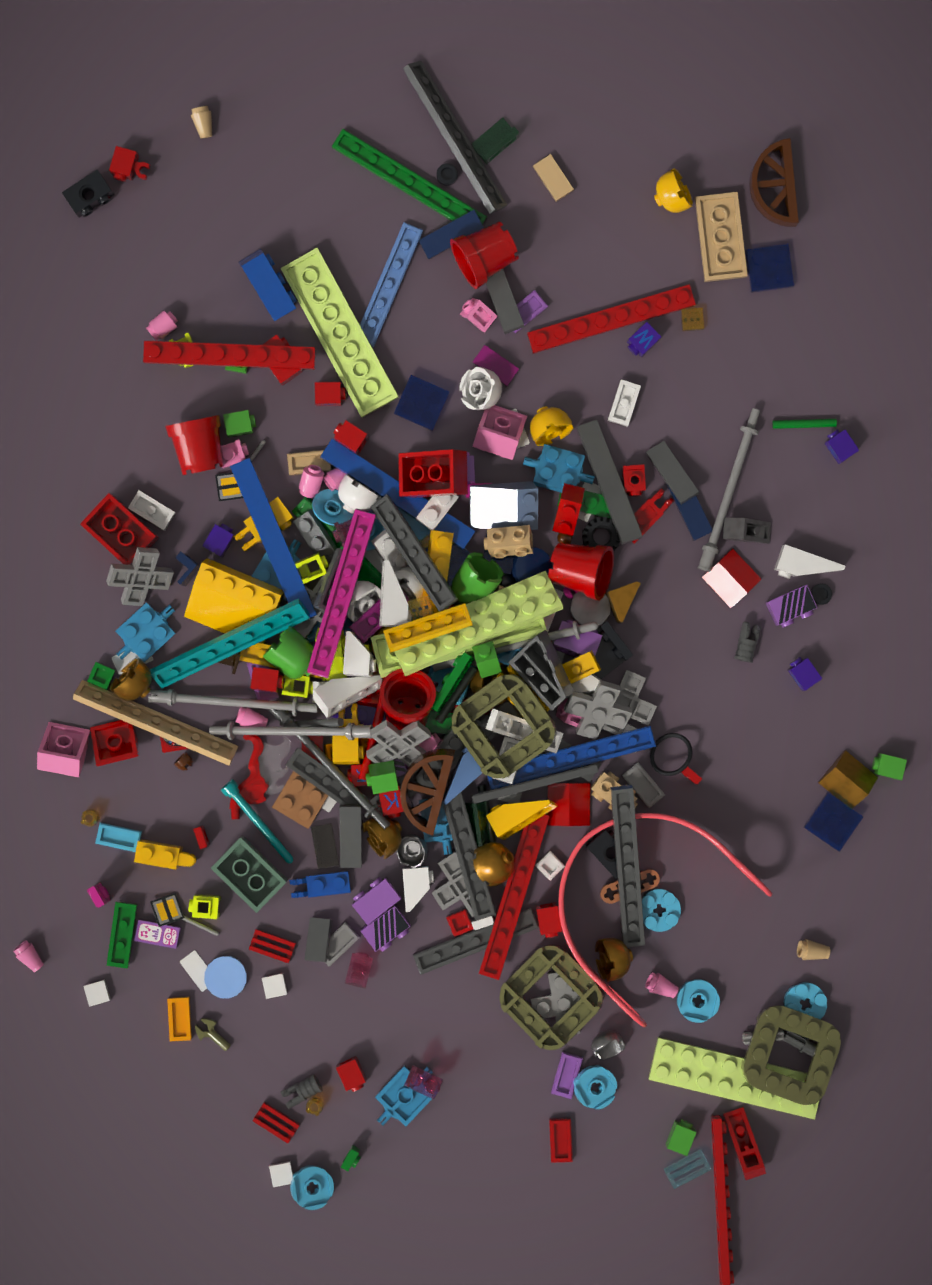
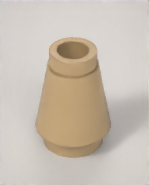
[191,106,213,139]
[797,939,830,960]

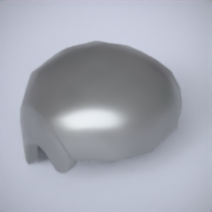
[396,834,428,868]
[591,1031,626,1060]

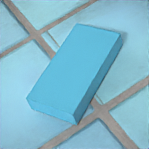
[95,822,142,852]

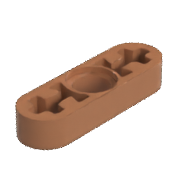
[600,869,660,904]

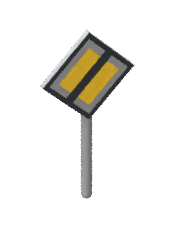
[215,440,266,501]
[150,893,219,936]

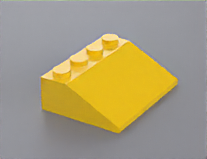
[184,558,284,644]

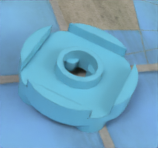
[642,888,681,932]
[677,979,720,1023]
[783,982,827,1019]
[573,1065,617,1109]
[290,1165,334,1210]

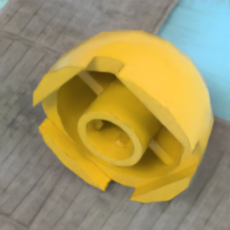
[654,168,693,213]
[530,406,573,446]

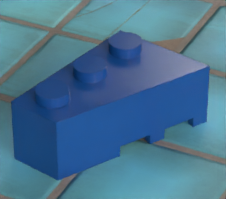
[239,249,297,321]

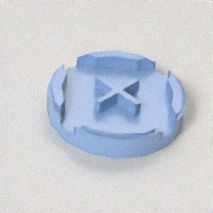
[204,956,247,999]

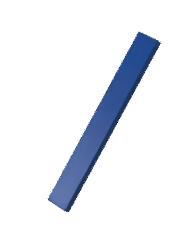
[320,439,475,550]
[230,458,317,619]
[487,726,656,790]

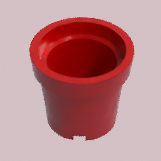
[450,221,519,289]
[165,415,224,475]
[548,543,614,601]
[380,668,436,730]

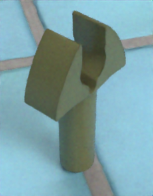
[195,1018,231,1051]

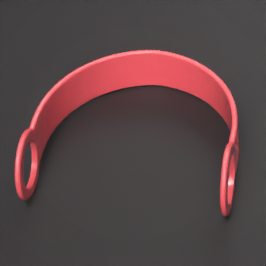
[559,813,772,1028]

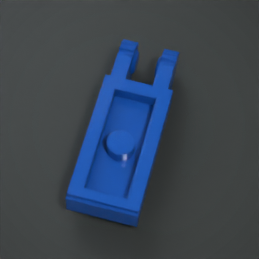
[289,871,351,898]

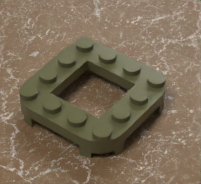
[452,674,557,779]
[500,945,604,1050]
[741,1005,841,1105]

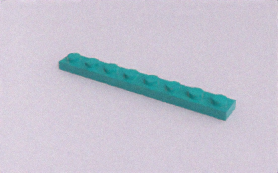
[150,598,310,689]

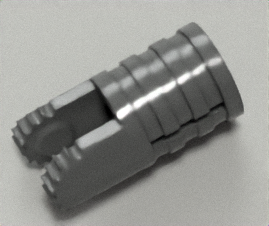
[734,621,761,663]
[281,1074,323,1109]

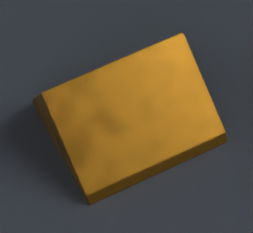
[606,581,641,623]
[818,750,878,810]

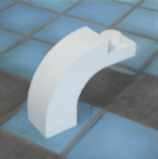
[485,709,564,753]

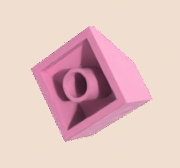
[472,405,527,460]
[37,722,90,777]

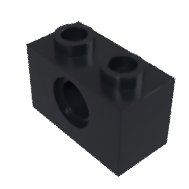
[62,170,114,218]
[586,829,617,879]

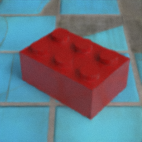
[399,449,468,498]
[80,493,159,565]

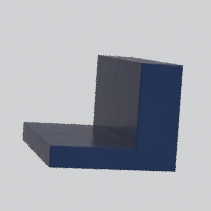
[175,551,200,587]

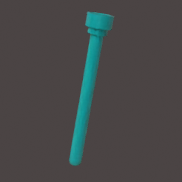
[220,779,293,863]

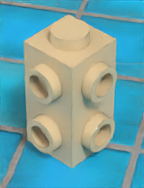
[484,525,533,558]
[590,771,638,810]

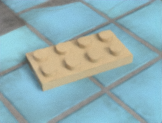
[695,192,747,282]

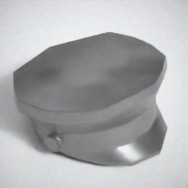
[570,592,610,627]

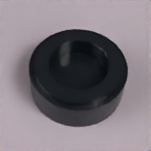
[437,163,458,186]
[810,584,832,605]

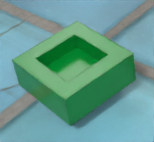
[87,662,116,690]
[341,1145,361,1172]

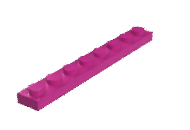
[307,509,376,678]

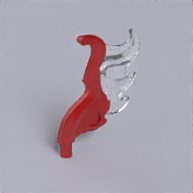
[229,735,291,819]

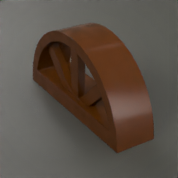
[749,138,799,227]
[400,748,455,836]

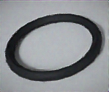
[650,733,693,776]

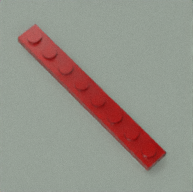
[527,284,696,354]
[143,341,316,370]
[479,815,550,980]
[711,1115,734,1285]

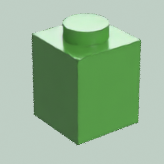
[223,410,257,438]
[472,641,502,678]
[872,753,907,780]
[365,760,399,794]
[666,1120,696,1156]

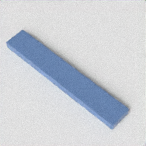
[360,222,423,348]

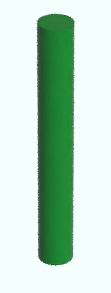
[772,418,837,429]

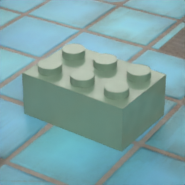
[211,836,288,913]

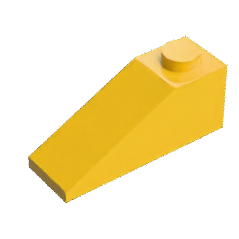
[486,800,557,840]

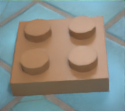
[272,771,328,829]

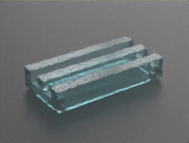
[664,1149,712,1189]

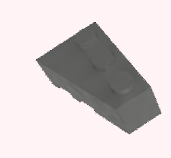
[508,630,574,711]

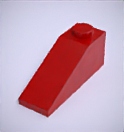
[723,1107,766,1180]

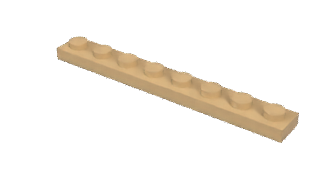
[73,680,238,766]

